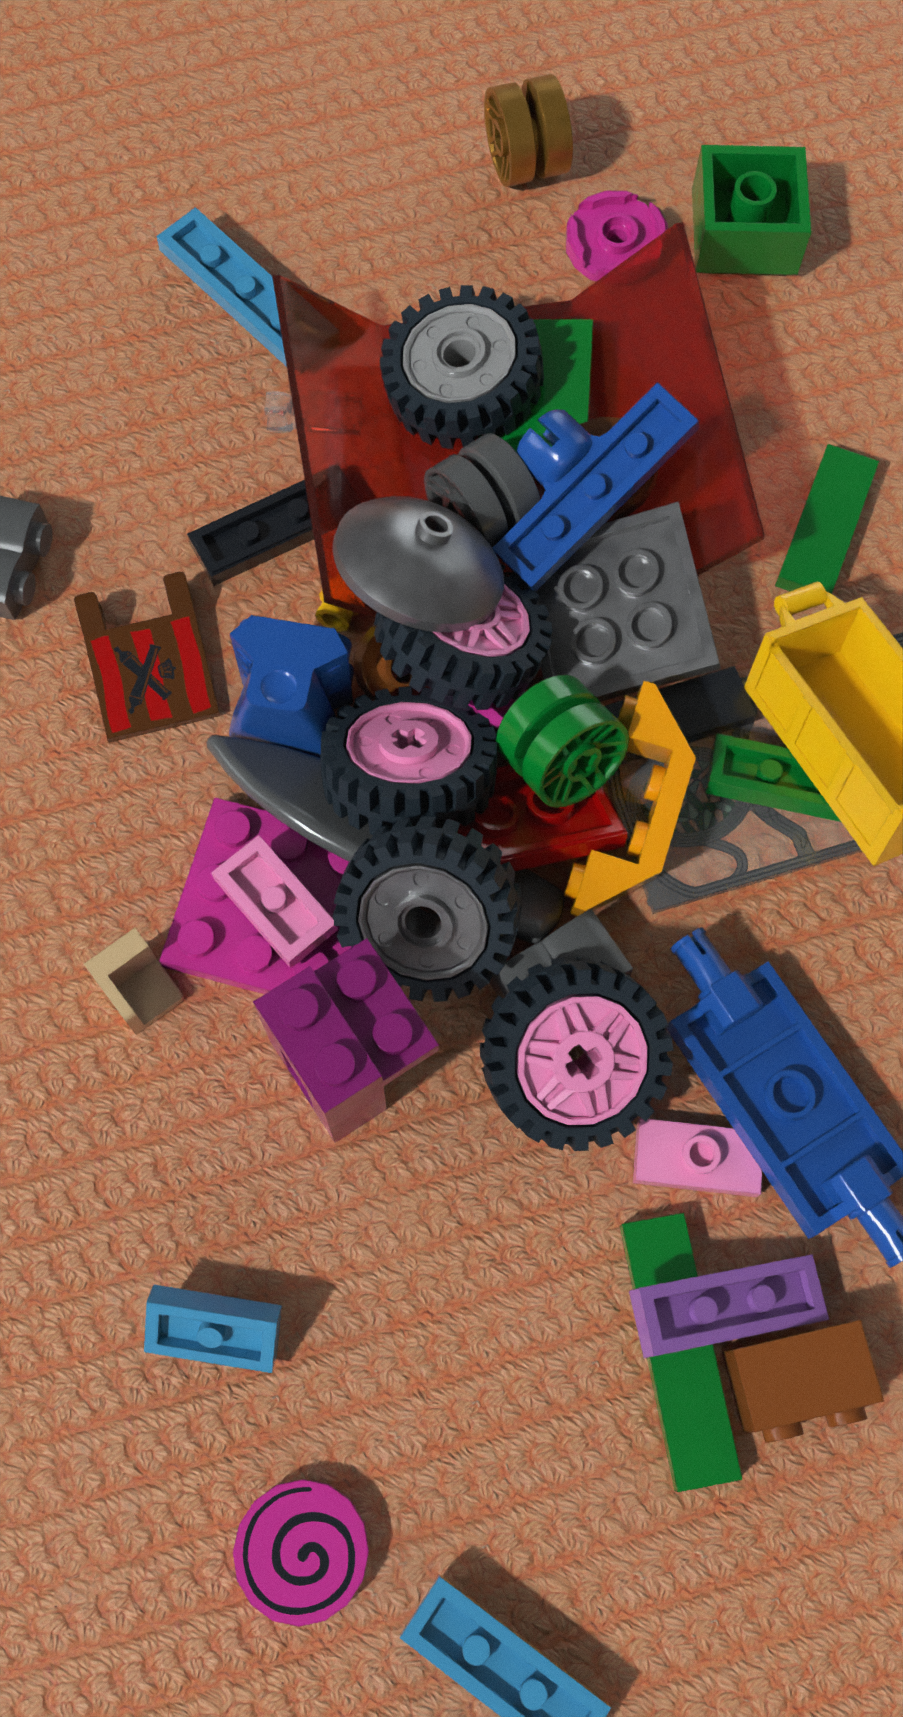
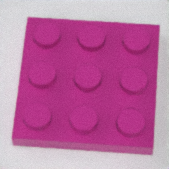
[159,797,351,994]

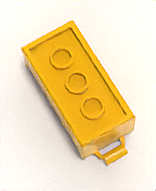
[744,582,903,866]

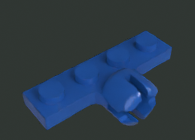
[492,382,699,592]

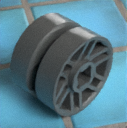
[424,433,541,548]

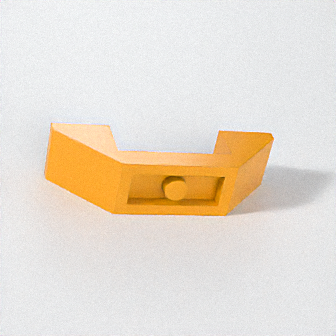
[563,681,696,917]

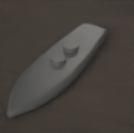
[206,735,565,944]

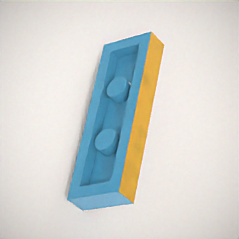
[400,1574,611,1717]

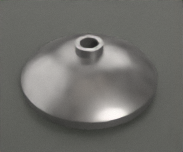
[333,496,504,632]

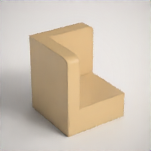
[84,928,184,1035]

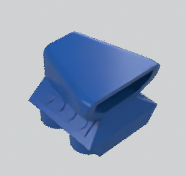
[229,615,354,758]

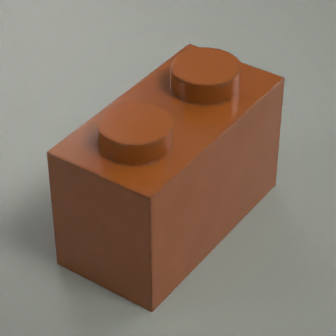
[722,1320,884,1443]

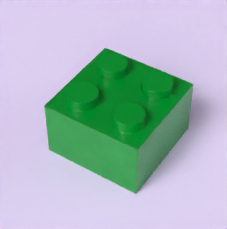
[692,145,811,275]

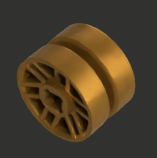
[484,74,573,187]

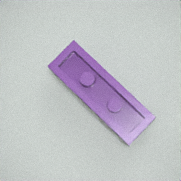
[629,1255,829,1358]

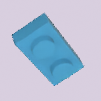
[144,1284,282,1373]

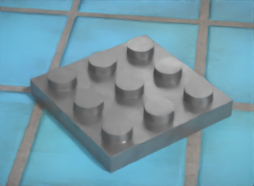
[522,502,721,702]

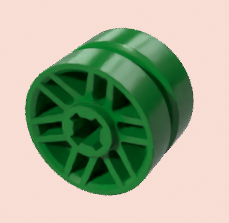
[496,675,629,808]

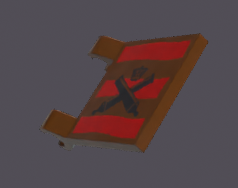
[74,572,221,743]

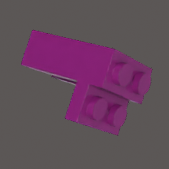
[253,938,439,1143]

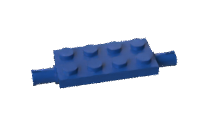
[665,927,903,1268]

